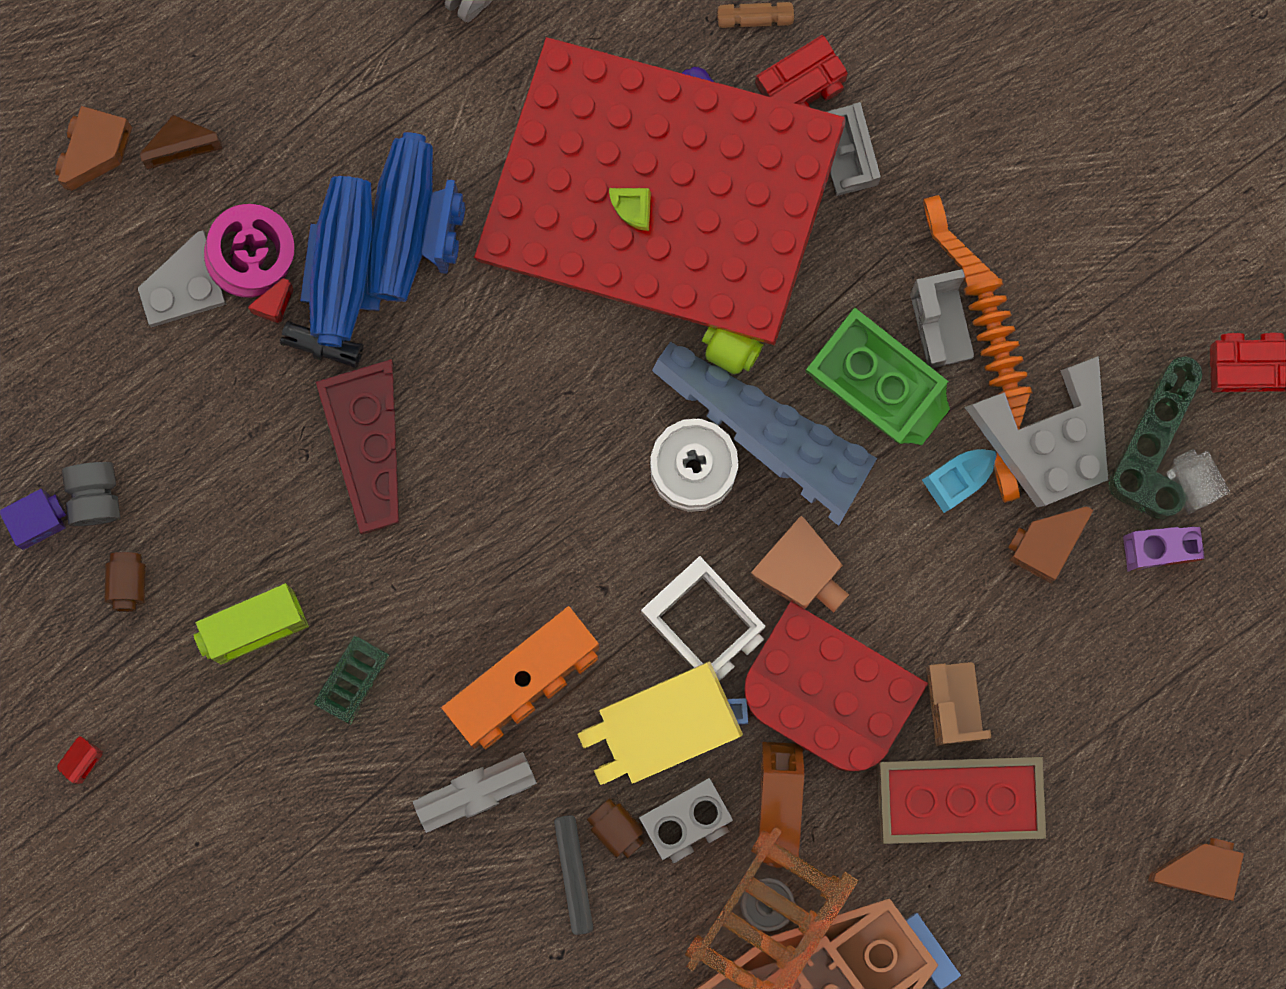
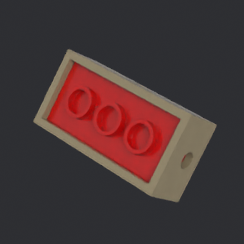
[877,757,1046,844]

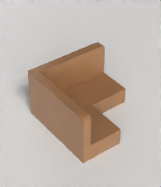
[926,662,991,747]

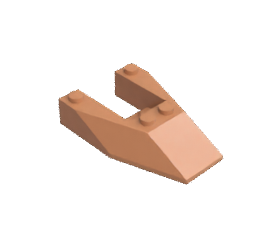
[695,899,938,989]

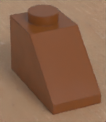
[1008,506,1094,583]
[1148,838,1244,901]

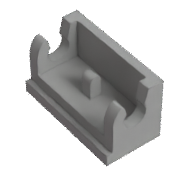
[828,102,881,196]

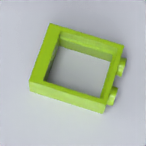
[193,583,309,665]

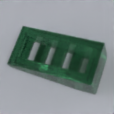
[313,636,390,724]

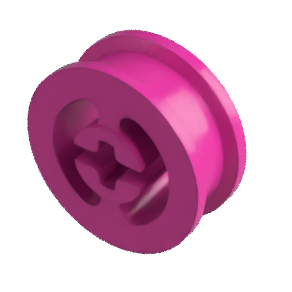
[204,204,294,298]

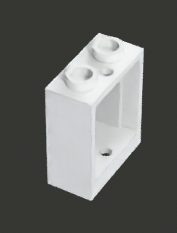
[641,556,766,681]

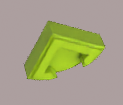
[609,188,651,231]

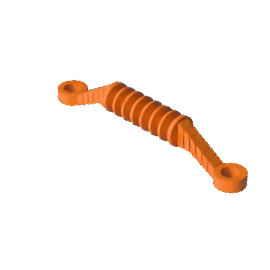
[923,195,1032,503]

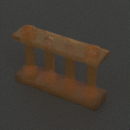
[685,827,859,989]

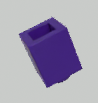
[0,489,67,550]

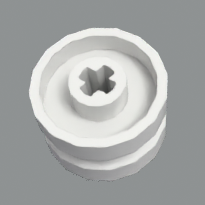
[650,419,738,512]

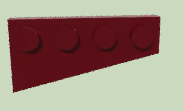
[316,359,400,535]

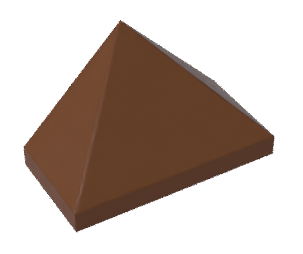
[140,115,223,170]

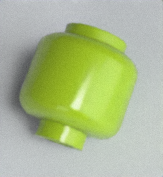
[702,327,764,374]

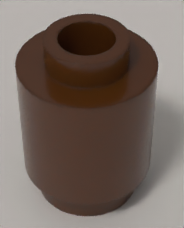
[104,552,146,612]
[587,798,645,859]

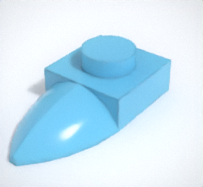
[922,449,996,513]

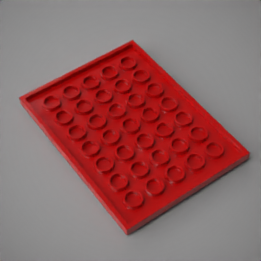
[474,37,846,345]

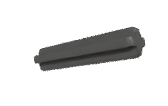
[554,815,593,935]

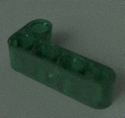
[1108,356,1202,520]

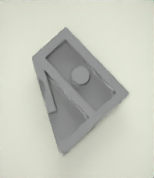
[138,230,227,328]

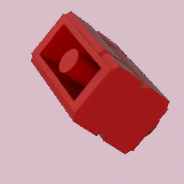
[755,35,848,108]
[1210,333,1286,392]

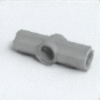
[412,752,537,833]

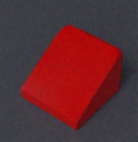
[248,278,294,323]
[57,736,103,784]

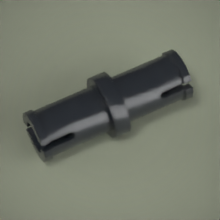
[280,321,364,368]

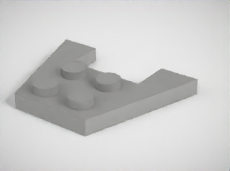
[965,356,1108,507]

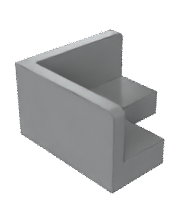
[910,269,974,368]

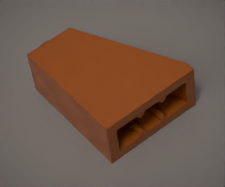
[757,742,804,868]

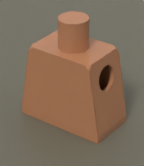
[750,516,849,613]

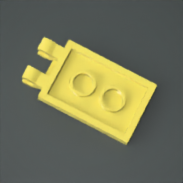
[577,661,743,785]

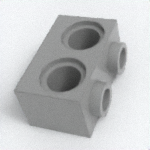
[639,778,733,863]

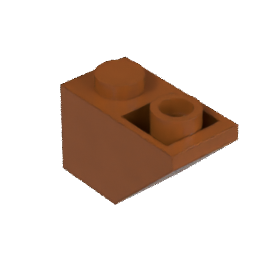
[55,106,132,191]

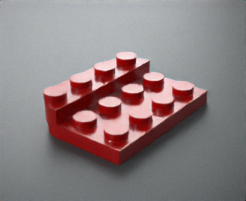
[744,601,928,772]

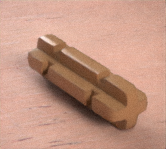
[717,2,794,28]

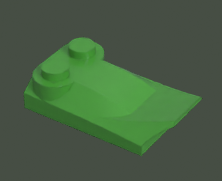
[805,308,950,445]

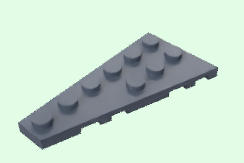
[652,342,877,526]

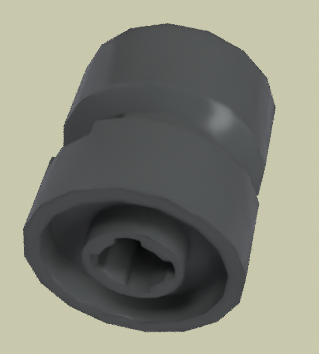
[62,462,121,526]
[740,878,795,931]

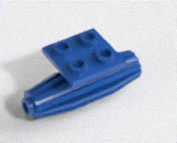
[367,132,466,302]
[300,176,381,347]

